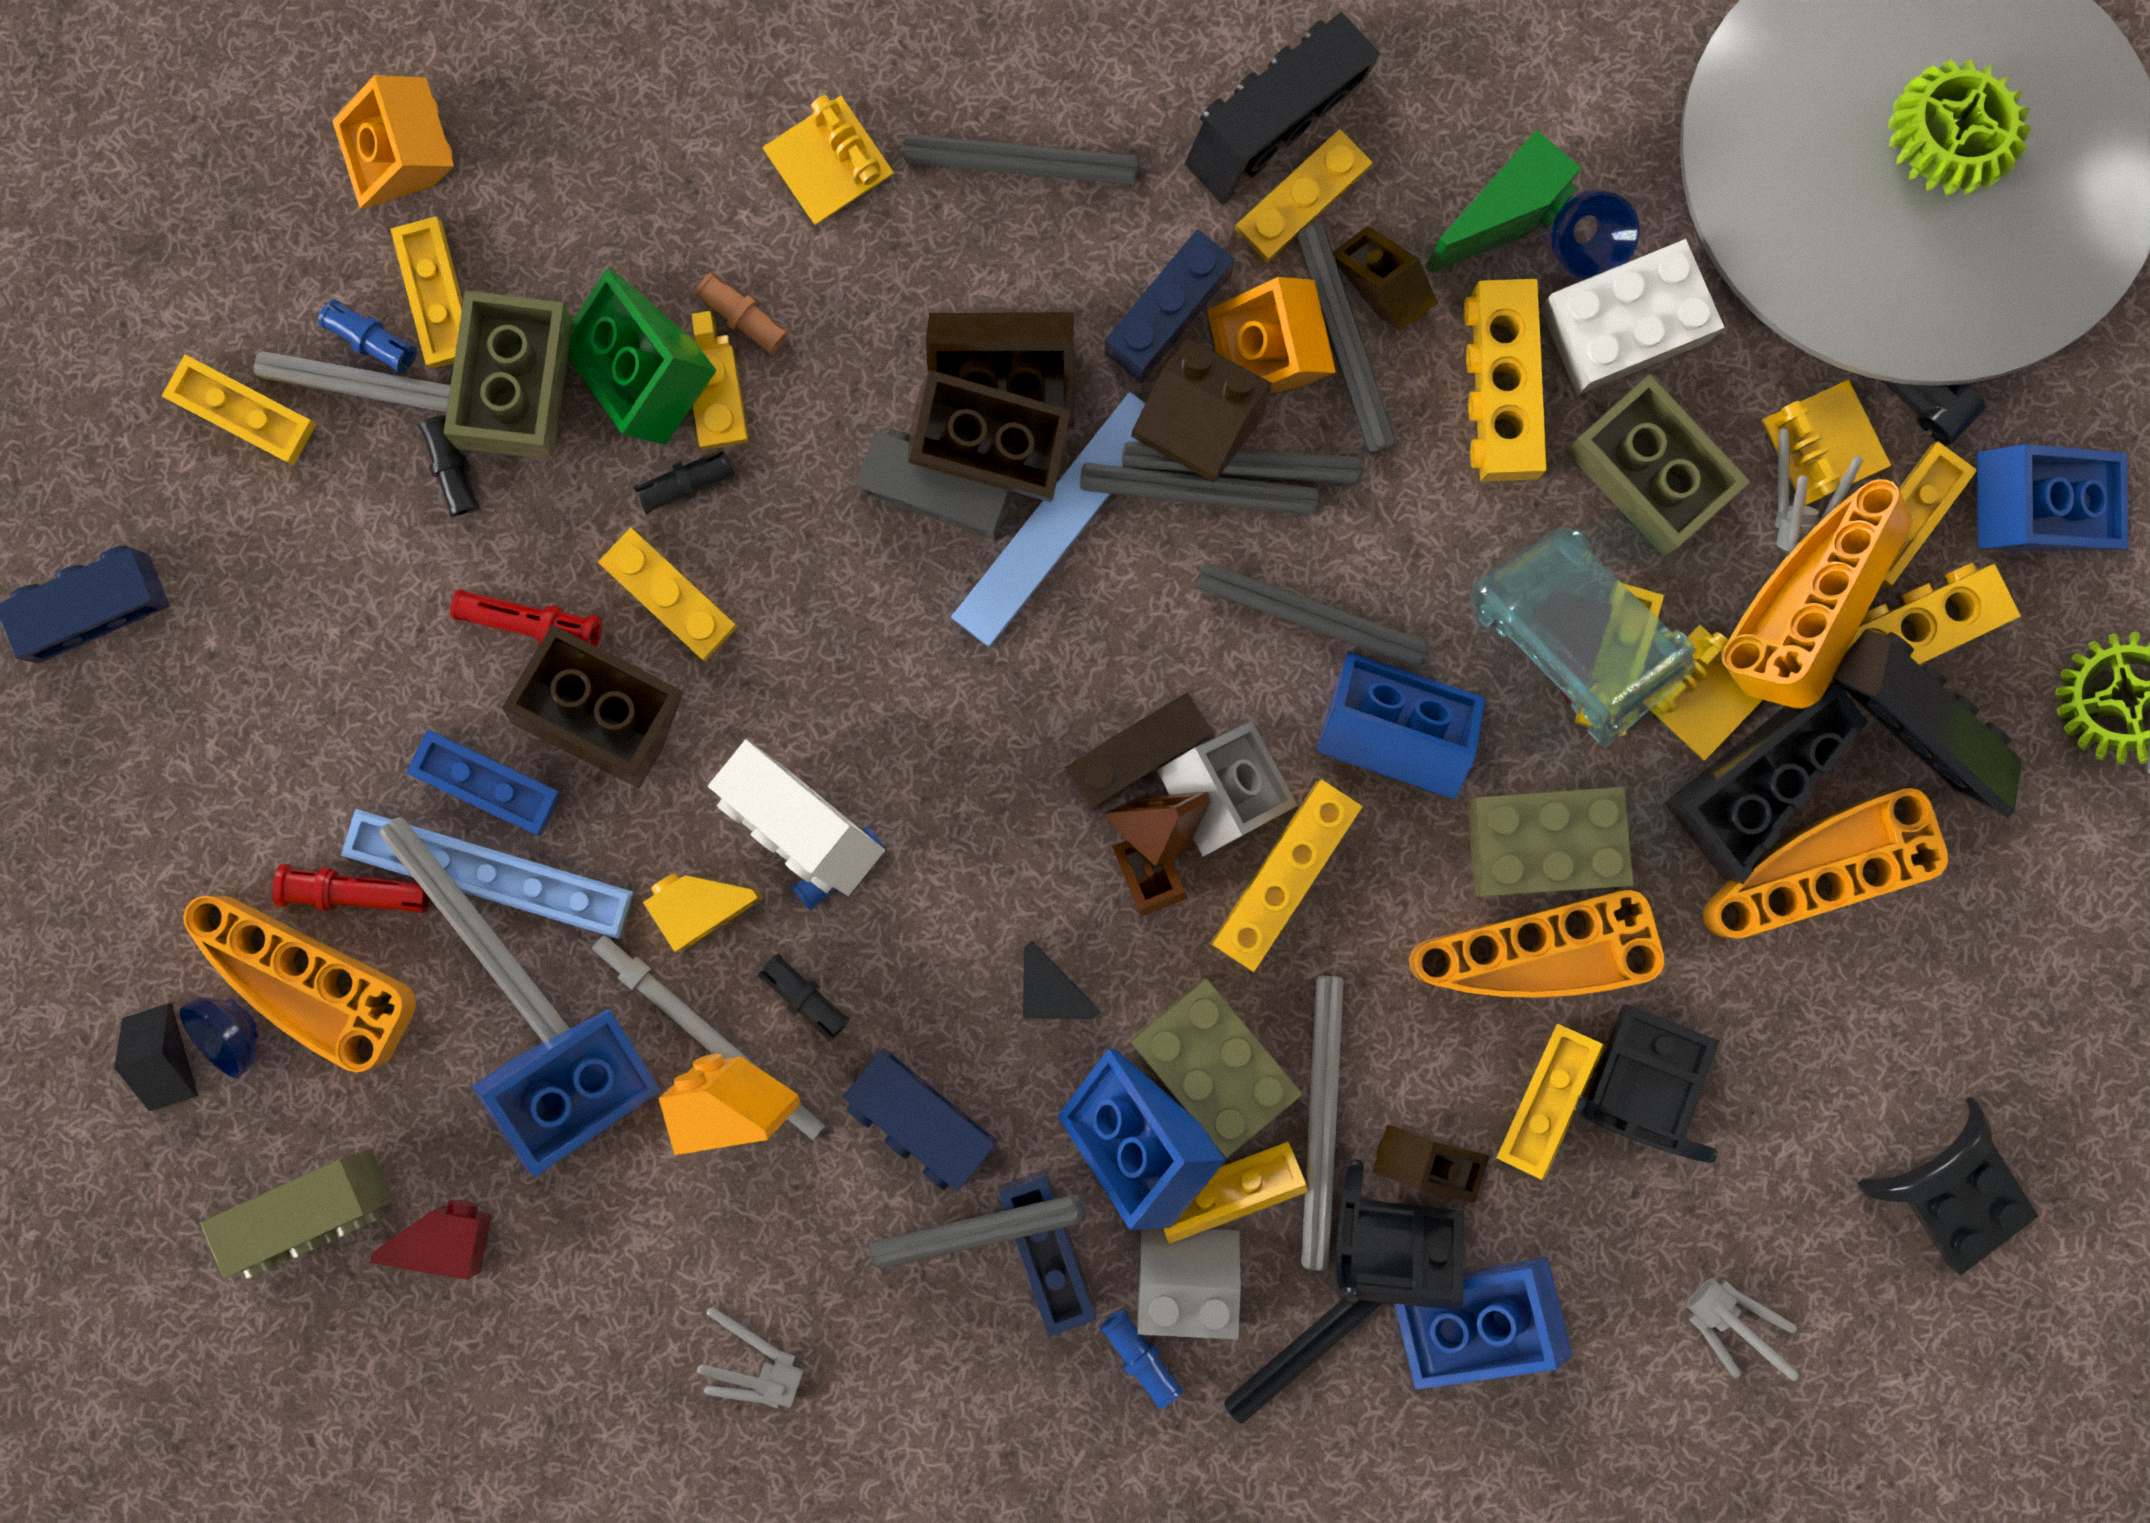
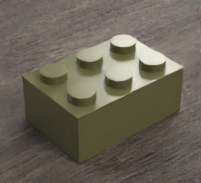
[444,290,573,460]
[1565,374,1750,557]
[1467,787,1633,897]
[1130,977,1303,1159]
[200,1149,394,1280]

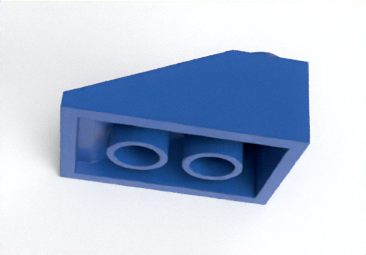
[1976,444,2129,551]
[471,1009,661,1177]
[1057,1049,1226,1230]
[1395,1257,1573,1390]

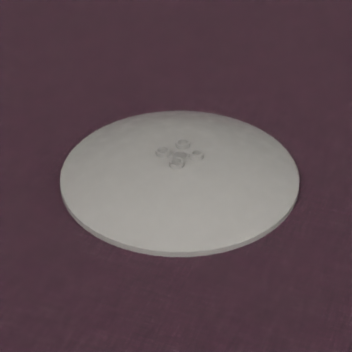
[1680,0,2150,386]

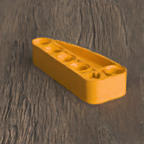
[1722,479,1913,708]
[1703,788,1948,939]
[1409,890,1664,998]
[183,896,416,1073]

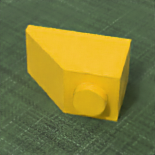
[643,873,764,952]

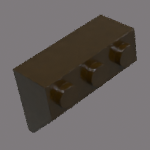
[926,312,1074,426]
[908,370,1071,502]
[502,624,683,789]

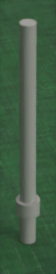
[592,935,826,1141]

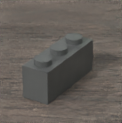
[855,429,1012,540]

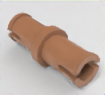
[694,272,789,356]

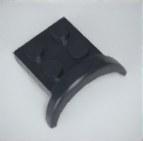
[1574,1004,1719,1163]
[1857,1097,2038,1276]
[1335,1159,1464,1310]

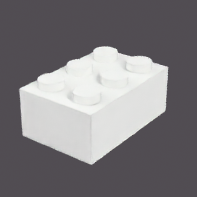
[1540,239,1725,396]
[708,739,885,896]

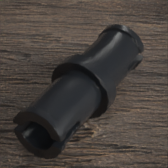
[418,415,480,517]
[633,448,735,515]
[757,953,850,1042]

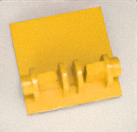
[762,95,894,226]
[1761,379,1891,505]
[1636,625,1763,761]

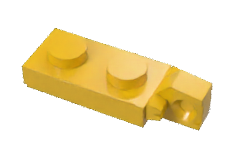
[691,311,749,450]

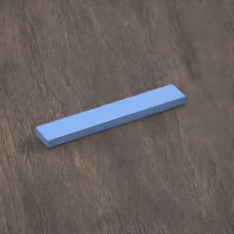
[951,392,1146,648]
[341,809,635,939]

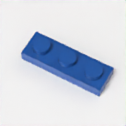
[406,729,562,836]

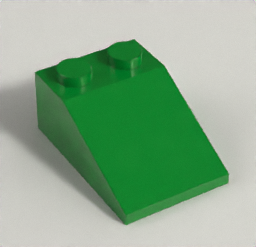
[1425,129,1581,273]
[568,268,717,445]

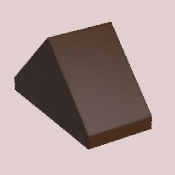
[1105,792,1210,866]
[1112,840,1187,917]

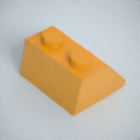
[332,75,454,209]
[1207,277,1336,394]
[659,1054,801,1155]

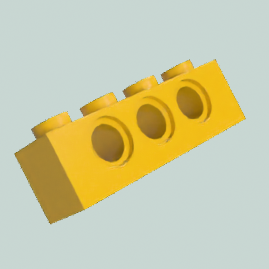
[1464,279,1546,482]
[1815,562,2021,697]
[1210,779,1363,972]

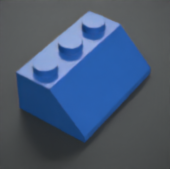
[1316,651,1485,799]

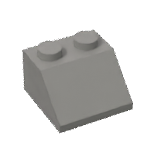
[1157,721,1298,856]
[1137,1228,1241,1340]

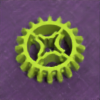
[1887,58,2032,196]
[2056,632,2150,765]

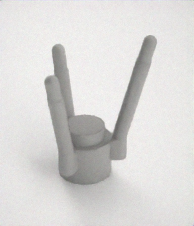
[1774,428,1863,552]
[1686,1278,1799,1381]
[697,1307,803,1408]

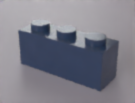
[1105,229,1235,384]
[0,546,171,664]
[843,1048,997,1192]
[998,1169,1096,1337]

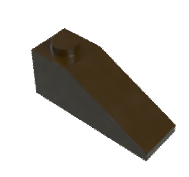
[1065,692,1214,811]

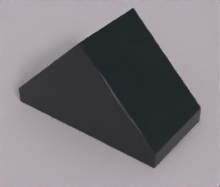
[1023,940,1100,1019]
[114,1003,198,1111]

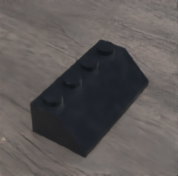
[1832,629,2022,818]

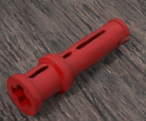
[450,589,602,647]
[272,864,429,913]

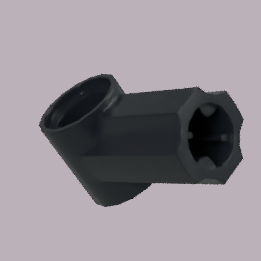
[1881,380,1986,446]

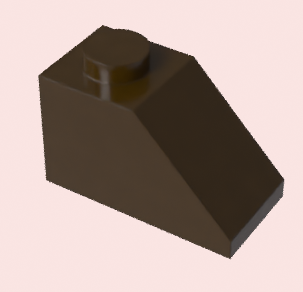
[1333,226,1438,331]
[1373,1124,1489,1203]

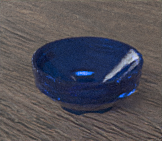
[1551,190,1640,280]
[179,997,259,1078]

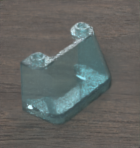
[1470,527,1696,749]

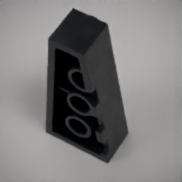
[1184,12,1381,205]
[1664,683,1868,884]

